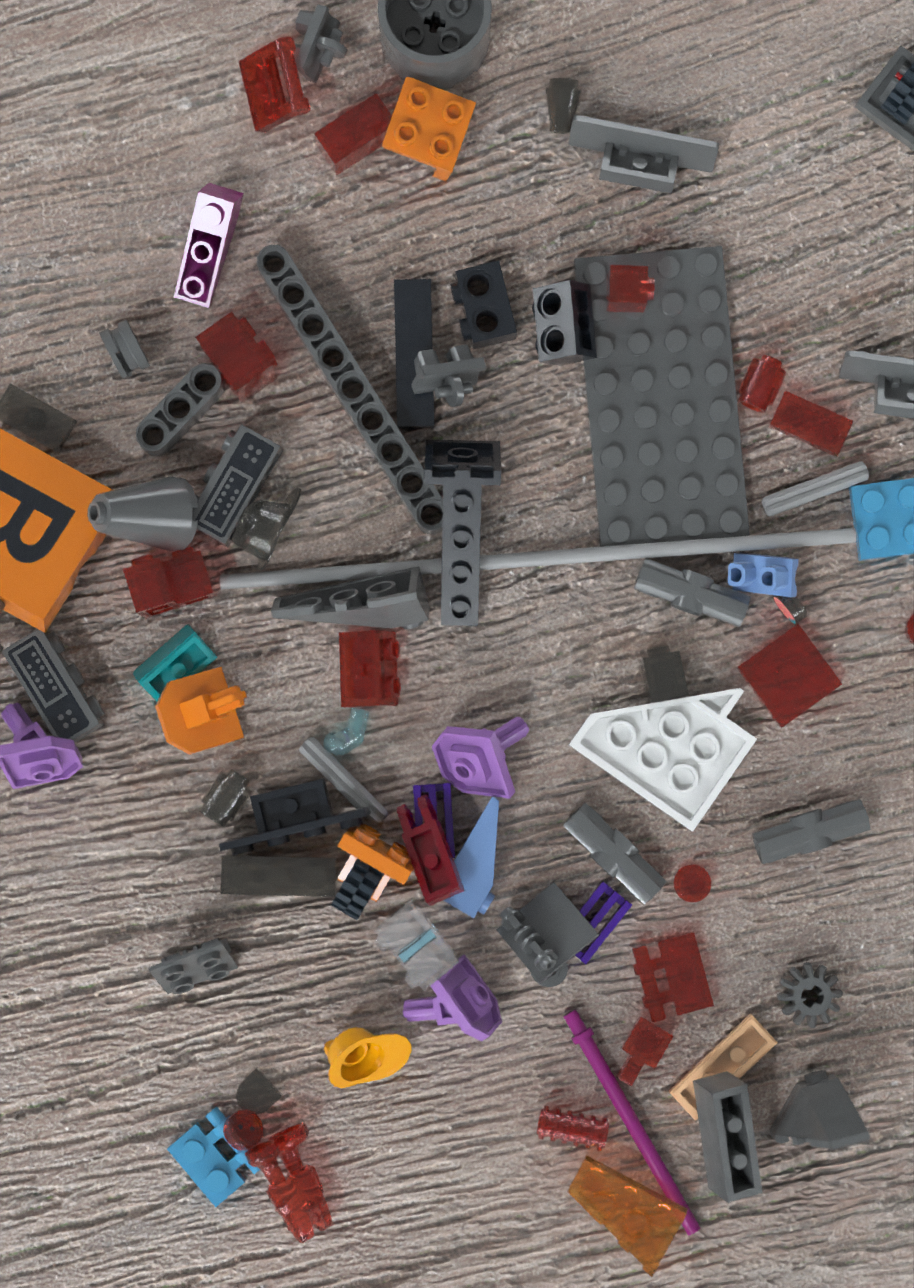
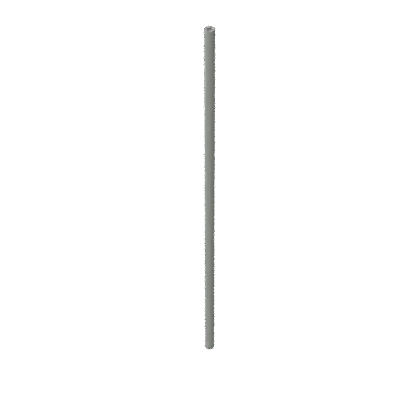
[220,528,856,590]

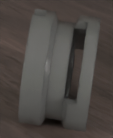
[99,319,150,380]

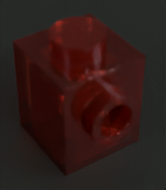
[606,265,655,313]

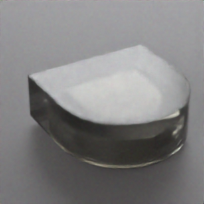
[236,1067,283,1115]

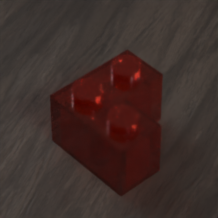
[195,311,278,404]
[123,547,217,618]

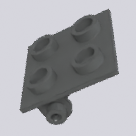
[496,882,599,984]
[148,937,238,994]

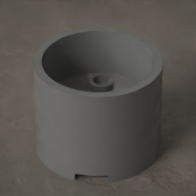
[378,0,492,90]

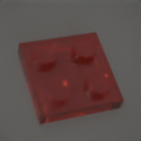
[736,623,842,728]

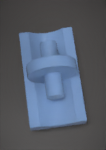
[728,552,799,597]

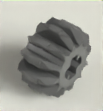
[777,962,843,1028]

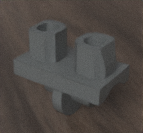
[282,4,348,83]
[411,344,486,407]

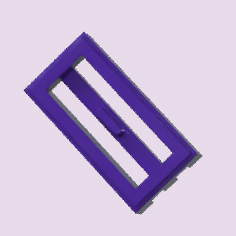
[413,783,455,858]
[575,881,632,964]

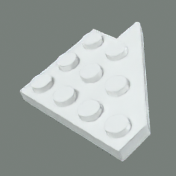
[569,688,757,832]

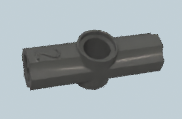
[634,558,751,627]
[752,799,871,864]
[563,802,667,905]

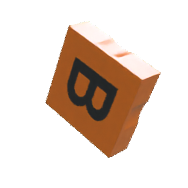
[0,428,113,633]

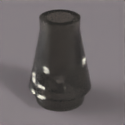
[545,78,582,134]

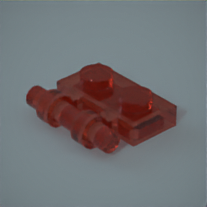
[632,932,714,1022]

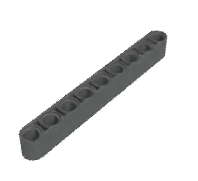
[257,245,443,535]

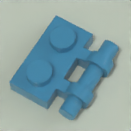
[167,1106,265,1207]

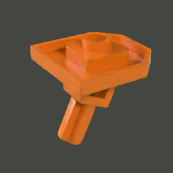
[155,667,247,755]

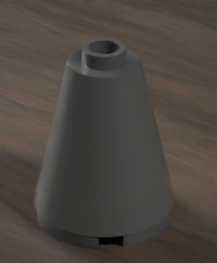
[87,476,198,551]

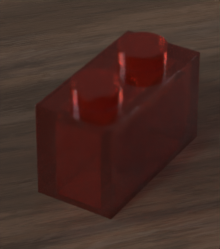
[314,93,392,176]

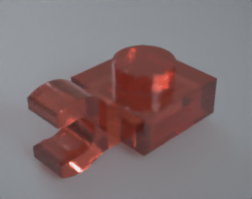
[616,1016,674,1086]

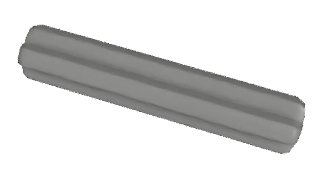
[762,461,869,517]
[299,737,388,826]

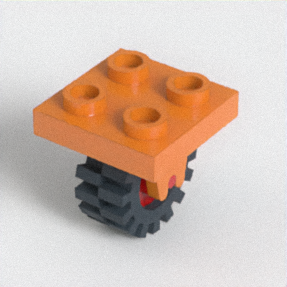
[331,823,414,920]

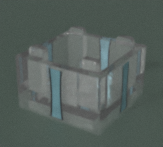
[375,898,460,991]

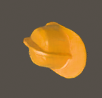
[324,1027,411,1088]

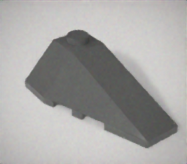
[271,566,430,629]
[770,1070,871,1150]

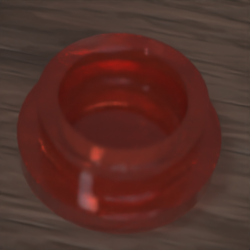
[673,864,711,902]

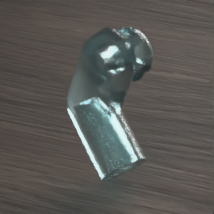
[323,707,369,756]

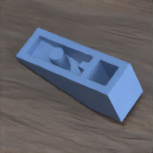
[443,797,499,918]

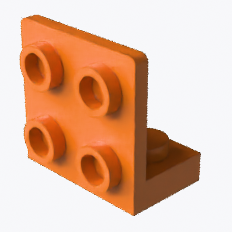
[382,77,476,181]

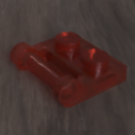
[238,37,311,132]

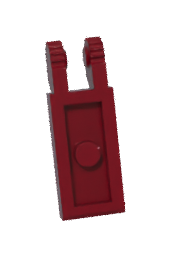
[396,795,465,906]

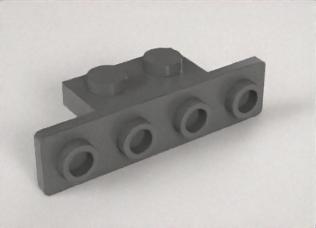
[568,115,719,194]
[839,350,914,419]

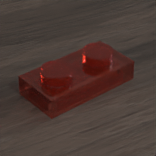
[768,391,853,457]

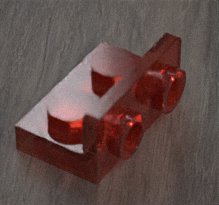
[339,630,401,708]

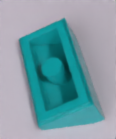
[133,624,217,701]

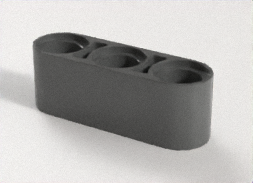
[136,363,225,456]

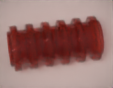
[536,1105,609,1152]

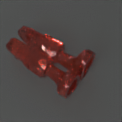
[244,1122,333,1244]

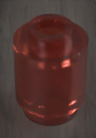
[738,355,787,413]

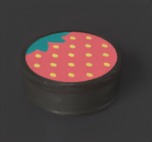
[772,595,807,625]

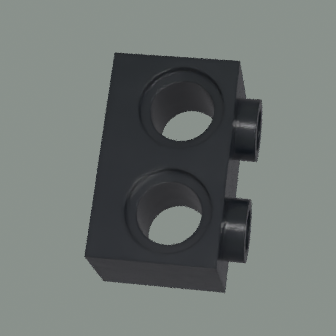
[450,260,517,350]
[532,280,597,366]

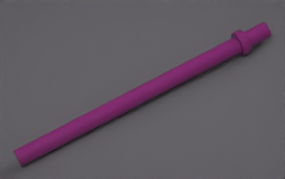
[563,1009,701,1236]

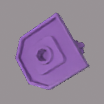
[0,703,83,789]
[432,717,529,798]
[403,954,502,1041]

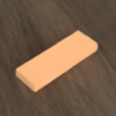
[668,1014,778,1121]

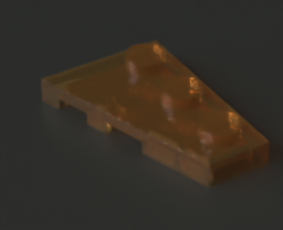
[567,1155,687,1277]

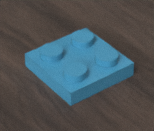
[849,478,914,561]

